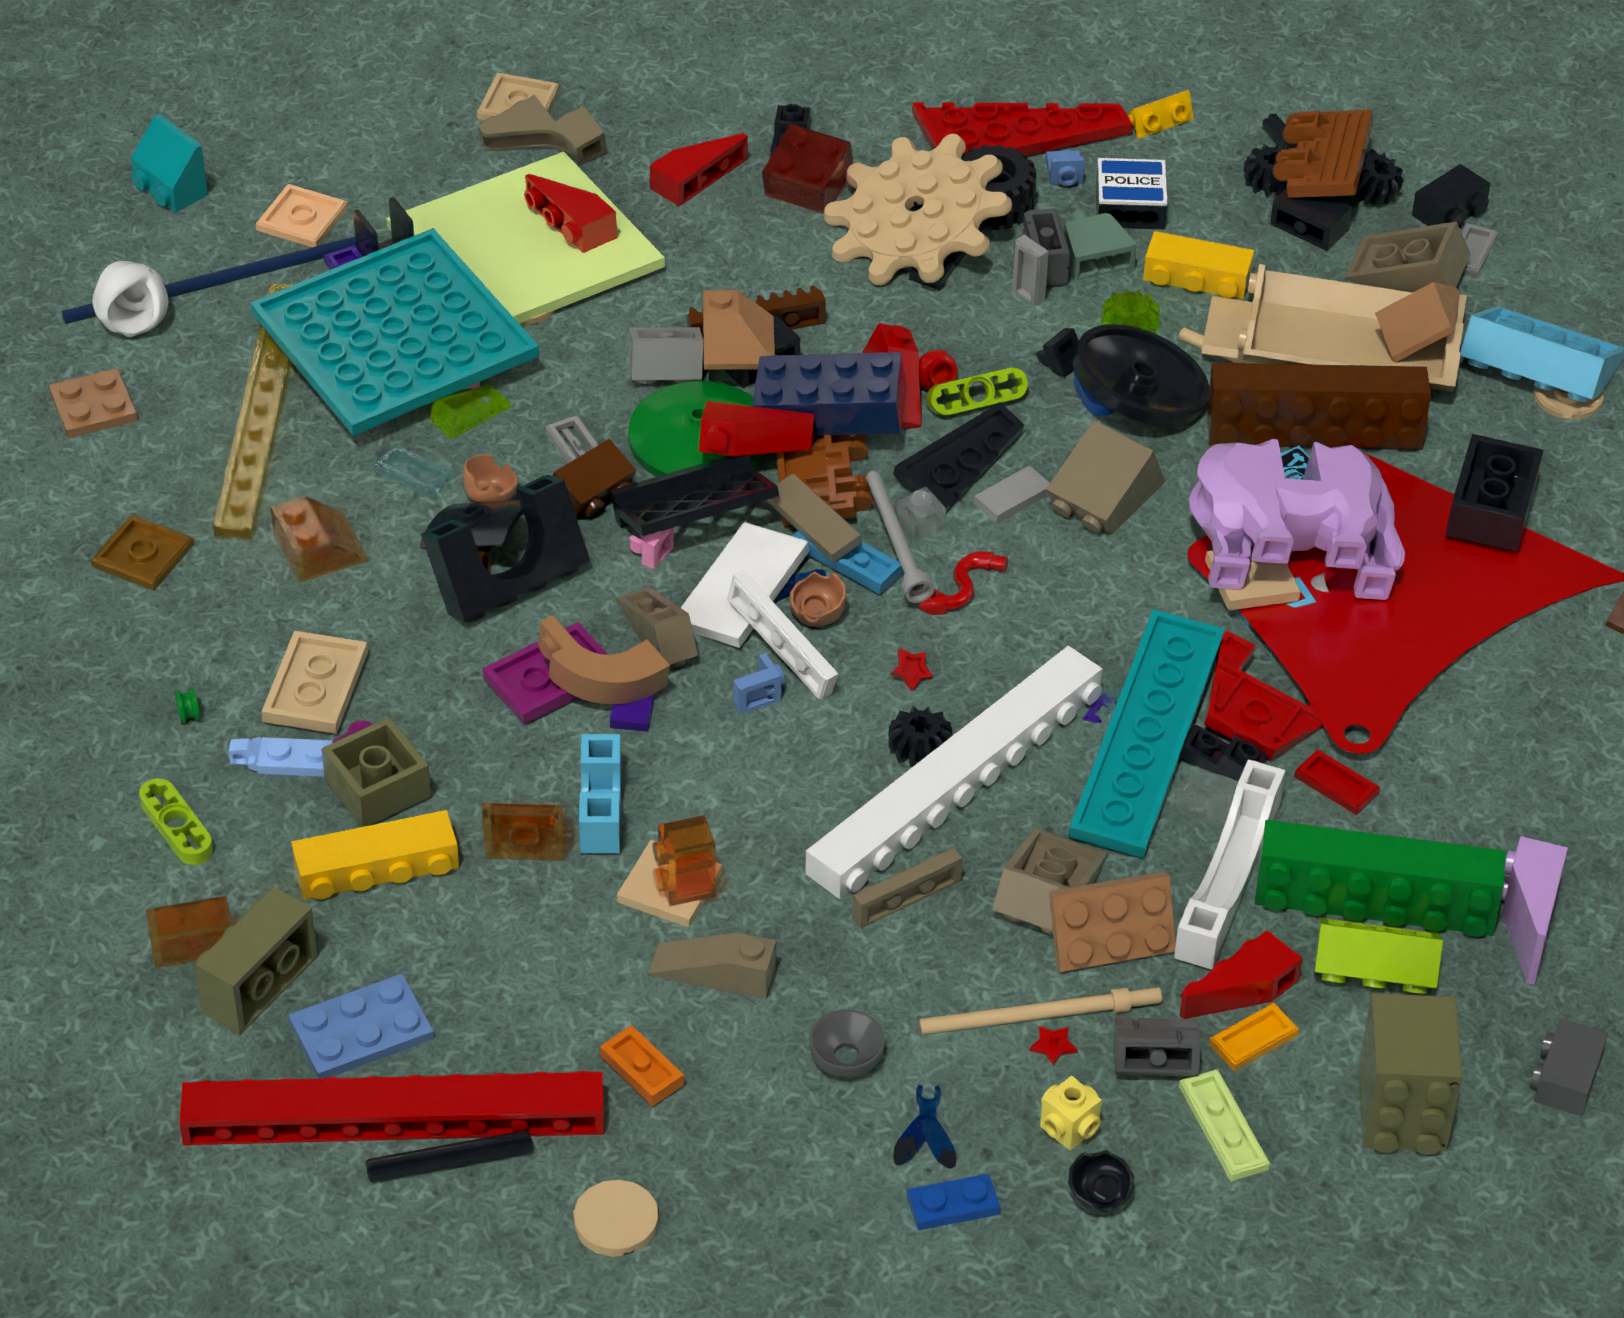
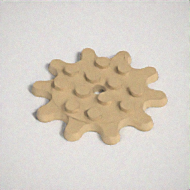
[824,134,1012,286]

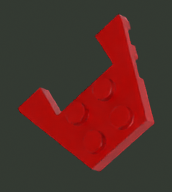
[1204,630,1332,760]

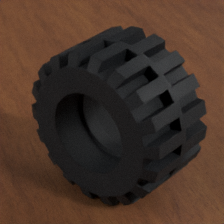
[961,145,1037,230]

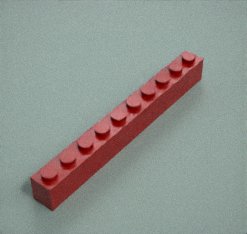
[179,1071,604,1146]

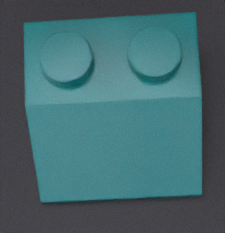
[131,114,208,213]

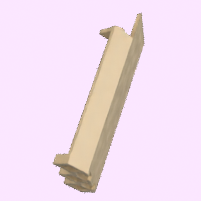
[1201,264,1467,392]

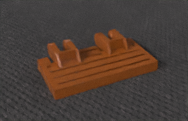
[1272,109,1374,198]
[776,434,873,526]

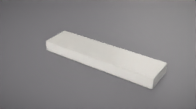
[727,570,838,699]

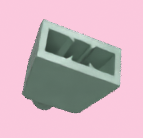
[1064,209,1137,281]

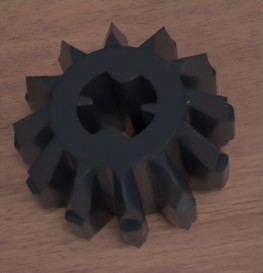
[1243,144,1290,198]
[1353,149,1404,207]
[888,706,953,768]

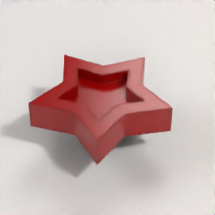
[890,648,934,691]
[1030,1026,1078,1066]

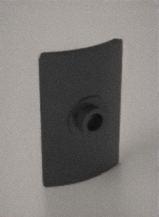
[420,500,524,553]

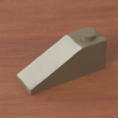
[616,587,698,668]
[648,933,776,999]

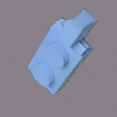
[229,737,333,777]

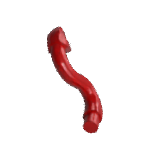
[919,551,1008,615]

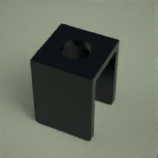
[353,197,414,256]

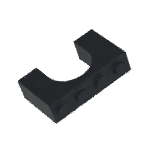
[421,474,590,622]

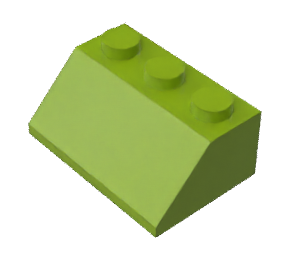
[1314,917,1443,994]

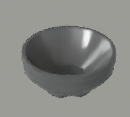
[809,1010,885,1077]

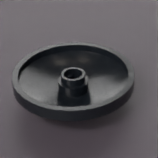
[1073,324,1209,426]

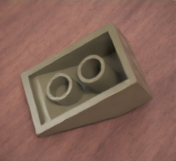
[1345,221,1471,293]
[992,827,1108,935]

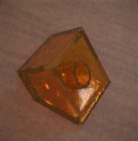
[270,496,369,583]
[482,799,568,861]

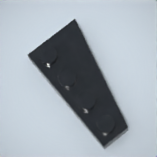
[893,402,1024,519]

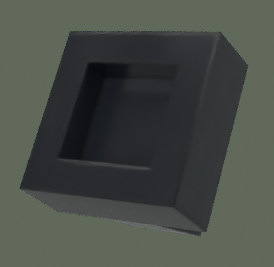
[1036,328,1079,376]

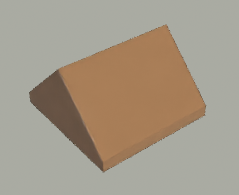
[1375,282,1460,362]

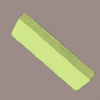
[1179,1069,1270,1181]

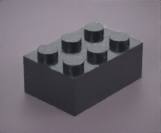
[1446,434,1544,552]

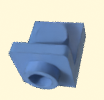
[1046,150,1085,186]
[733,653,785,714]

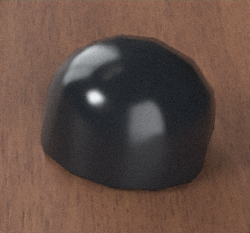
[1068,1150,1134,1215]

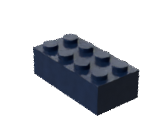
[752,352,906,435]

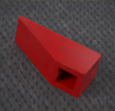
[524,174,617,253]
[1180,930,1303,1019]

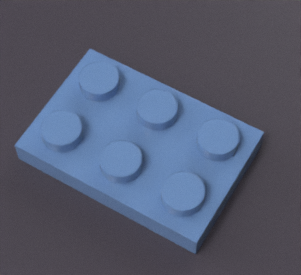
[288,974,434,1079]

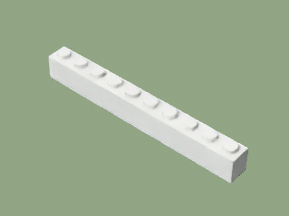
[805,646,1103,899]

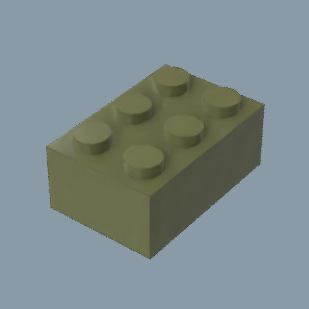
[195,887,318,1035]

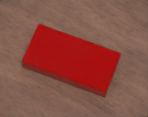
[1294,749,1380,815]

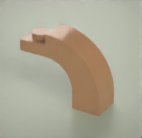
[538,615,670,704]

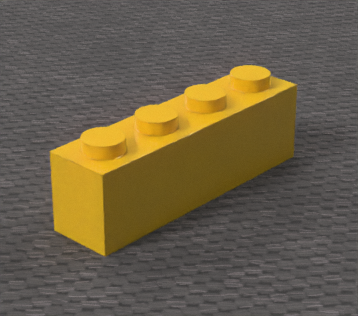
[291,810,459,900]

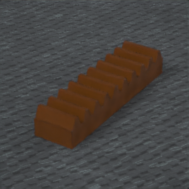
[687,285,826,346]

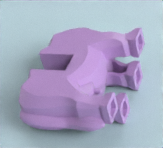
[1189,439,1405,600]

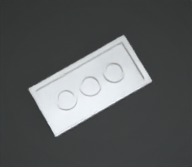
[681,522,810,648]

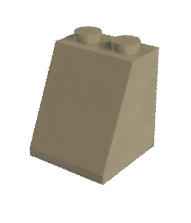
[1046,420,1165,535]

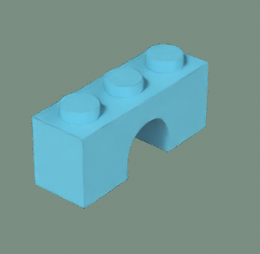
[579,734,621,853]

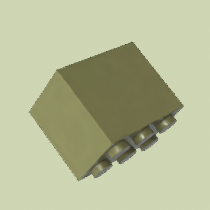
[1358,993,1462,1155]

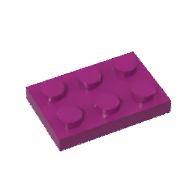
[482,622,608,724]

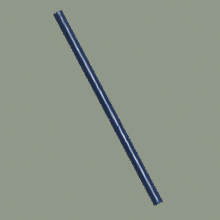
[61,236,356,324]

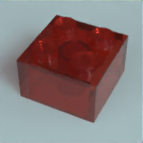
[762,123,853,214]

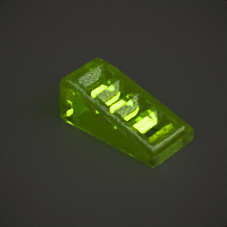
[430,385,511,439]

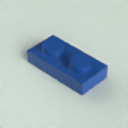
[907,1173,1000,1231]

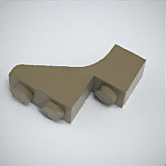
[478,94,607,165]

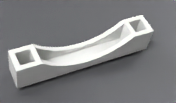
[1174,759,1286,969]

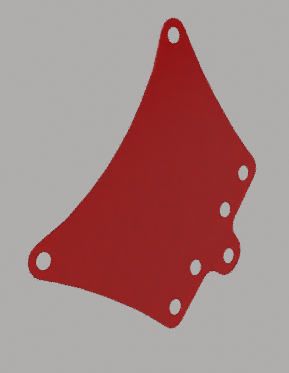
[1187,451,1624,754]

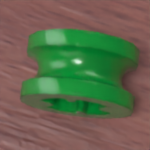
[174,687,200,724]

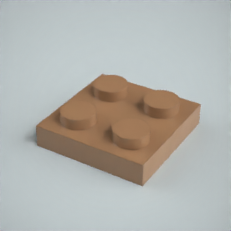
[49,368,138,438]

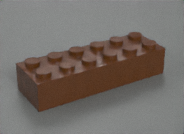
[1207,363,1431,449]

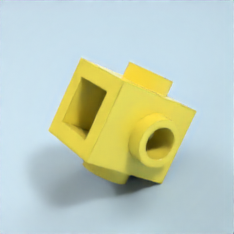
[1040,1075,1102,1151]

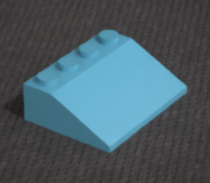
[1460,306,1624,402]

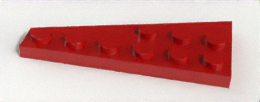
[912,102,1132,155]

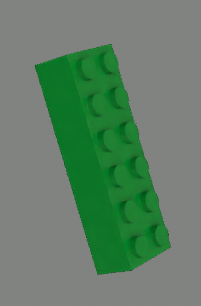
[1254,819,1506,937]

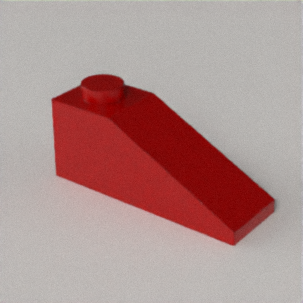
[650,133,748,207]
[862,323,921,429]
[699,401,814,456]

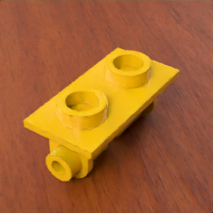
[1128,90,1194,139]

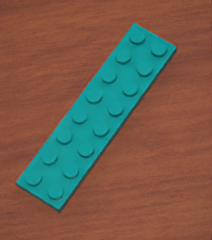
[1068,609,1225,858]

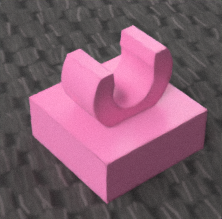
[630,527,674,569]

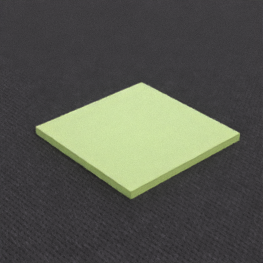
[386,152,665,324]

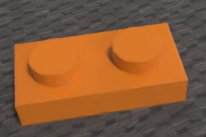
[600,1025,684,1107]

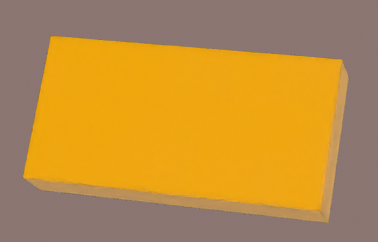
[1209,1003,1299,1071]

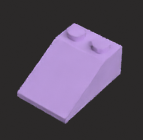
[1501,836,1568,985]

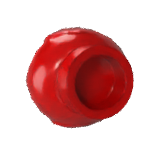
[919,349,958,392]

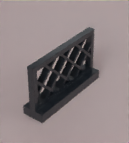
[610,455,779,536]

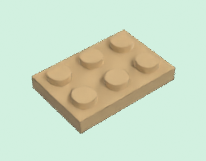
[261,631,368,734]

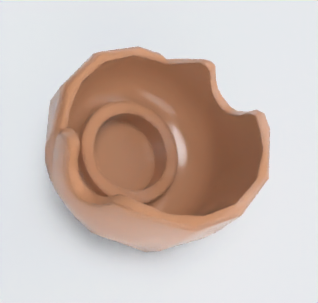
[463,454,519,503]
[790,572,846,628]

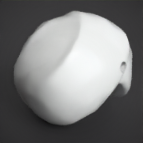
[92,261,169,337]

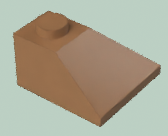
[703,290,775,370]

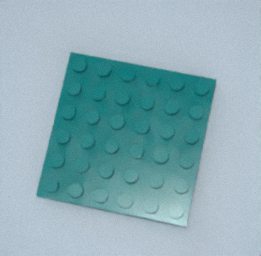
[250,228,539,436]

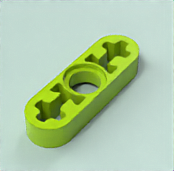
[926,368,1028,415]
[139,778,213,865]

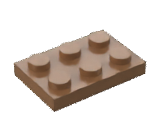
[1049,871,1176,972]

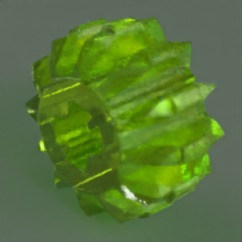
[1101,288,1160,334]

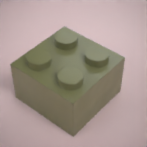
[321,717,431,827]

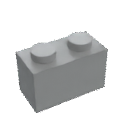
[628,327,703,384]

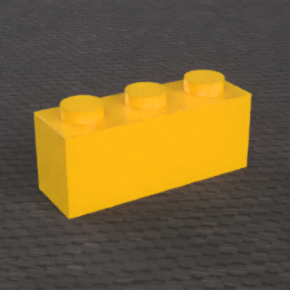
[1143,231,1255,300]

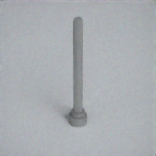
[866,471,934,603]

